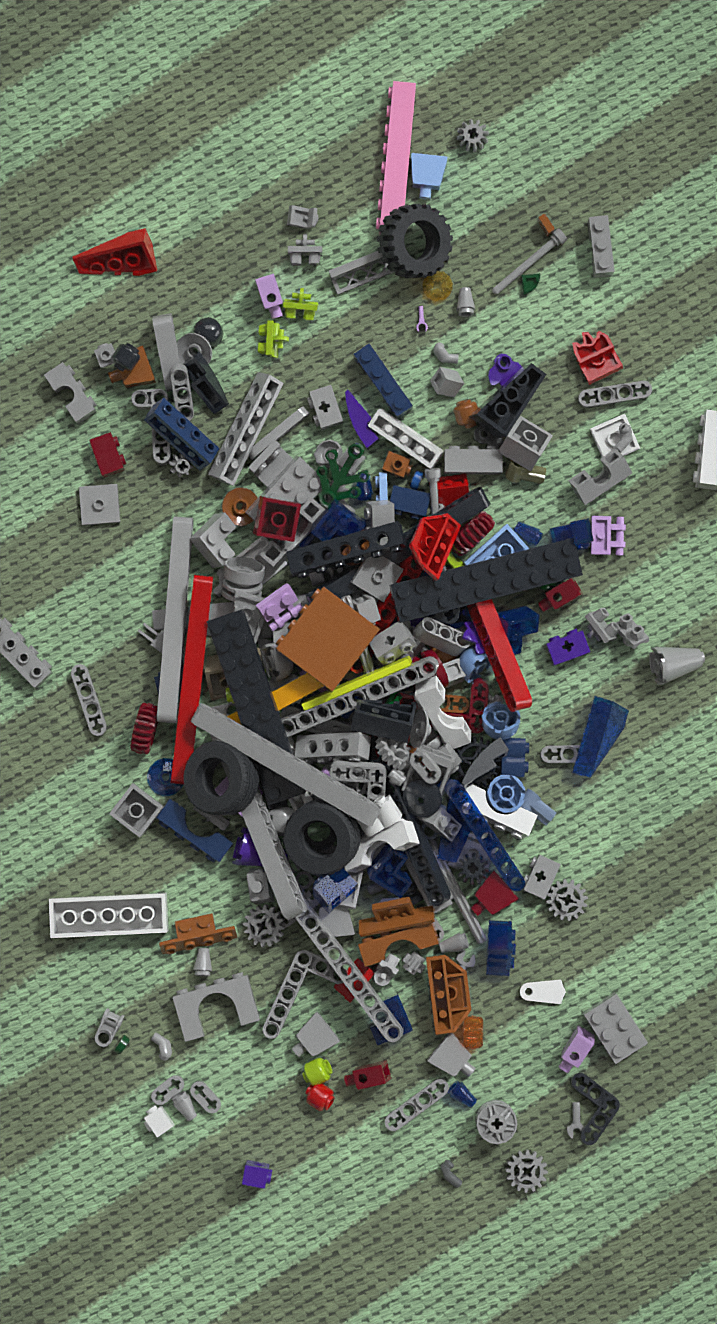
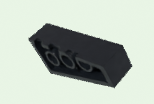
[469,363,547,439]

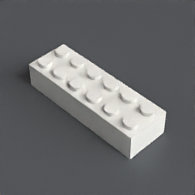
[49,893,168,938]

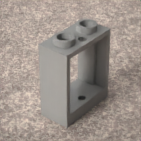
[402,745,456,798]

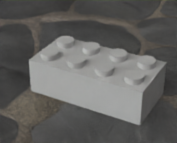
[245,456,322,521]

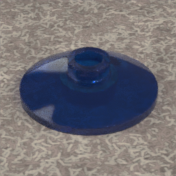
[147,758,183,796]

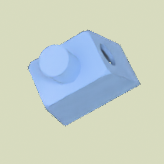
[411,153,447,200]

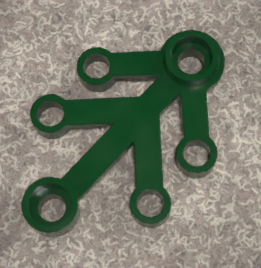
[316,443,370,508]

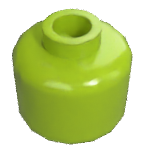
[302,1058,332,1086]

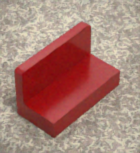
[429,474,469,506]
[334,958,375,1003]

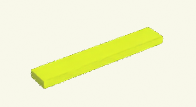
[302,656,412,710]

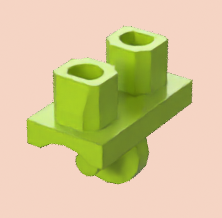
[283,288,319,320]
[258,320,289,358]

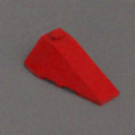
[72,228,157,276]

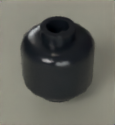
[112,342,140,372]

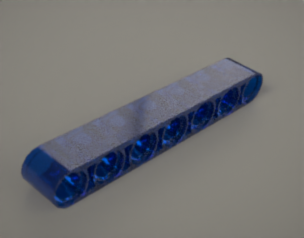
[445,780,525,891]

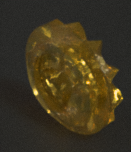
[422,271,453,301]

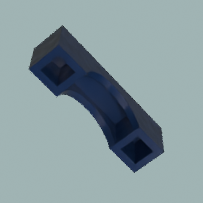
[354,344,413,419]
[156,799,233,863]

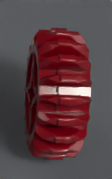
[452,511,495,556]
[130,703,158,755]

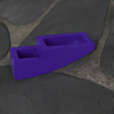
[345,390,380,450]

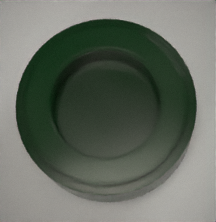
[113,1035,130,1054]

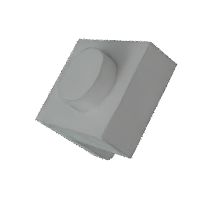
[287,205,318,229]
[94,343,115,368]

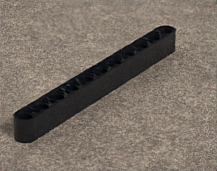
[306,487,491,604]
[350,711,451,906]

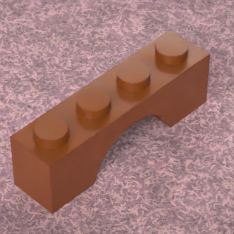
[358,923,440,967]

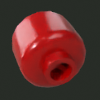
[305,1083,335,1111]

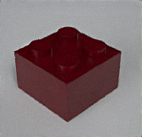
[253,496,301,542]

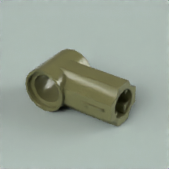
[505,460,546,484]

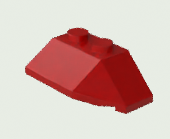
[409,513,461,581]

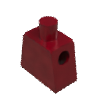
[538,578,583,612]
[471,870,519,916]
[344,1060,392,1090]

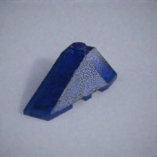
[572,696,629,778]

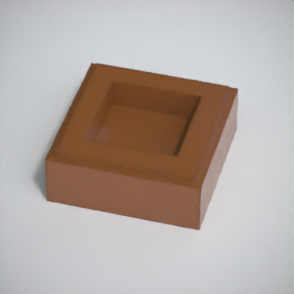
[538,214,555,237]

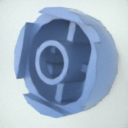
[459,645,491,683]
[482,702,520,740]
[486,775,525,813]

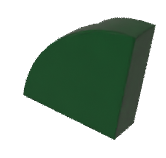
[521,273,540,295]

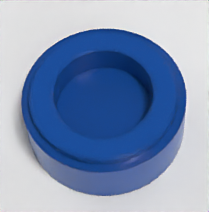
[410,471,424,490]

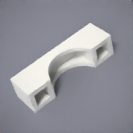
[414,676,471,749]
[455,785,537,839]
[345,819,419,873]

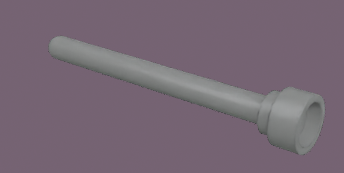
[492,228,568,294]
[425,468,441,515]

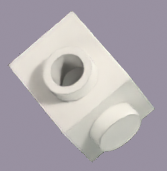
[144,1105,174,1137]

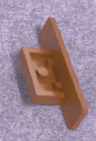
[359,897,435,937]
[159,913,237,954]

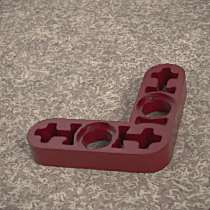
[430,678,489,734]

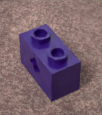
[545,629,590,666]
[242,1160,273,1189]

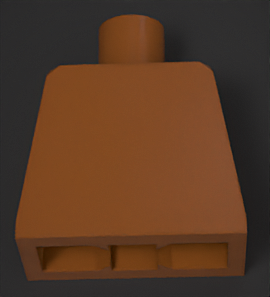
[108,345,156,388]

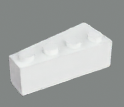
[693,410,717,490]

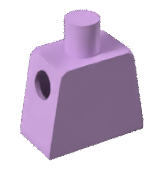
[255,273,283,319]
[559,1025,595,1073]

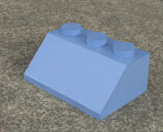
[463,524,529,565]

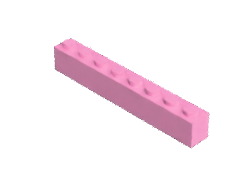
[376,81,416,235]

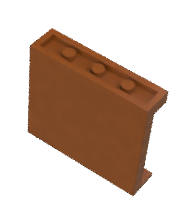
[276,587,380,693]

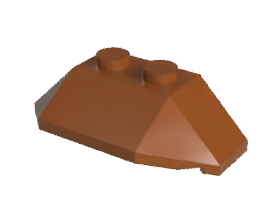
[426,955,471,1035]

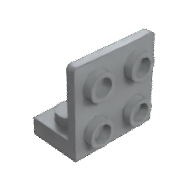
[248,440,293,487]

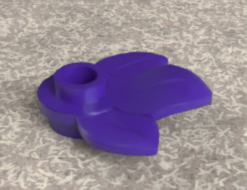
[488,354,522,386]
[462,621,486,655]

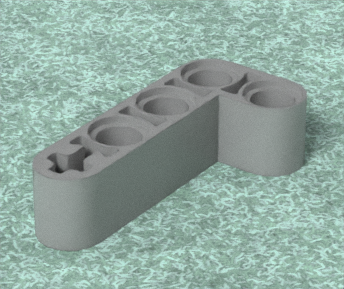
[152,313,183,392]
[131,389,172,465]

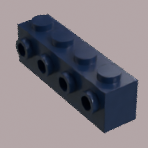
[144,398,220,471]

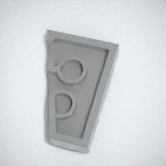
[234,589,265,644]

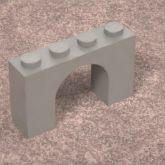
[173,972,260,1042]

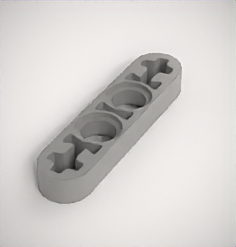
[578,381,652,408]
[248,406,310,461]
[71,664,107,736]
[385,1078,449,1131]

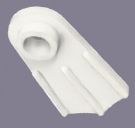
[520,980,566,1004]

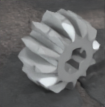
[457,119,489,152]

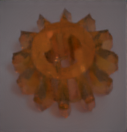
[463,1016,483,1049]

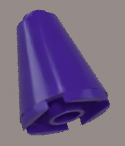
[232,827,288,867]

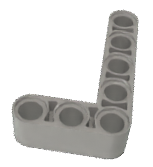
[263,950,348,1039]

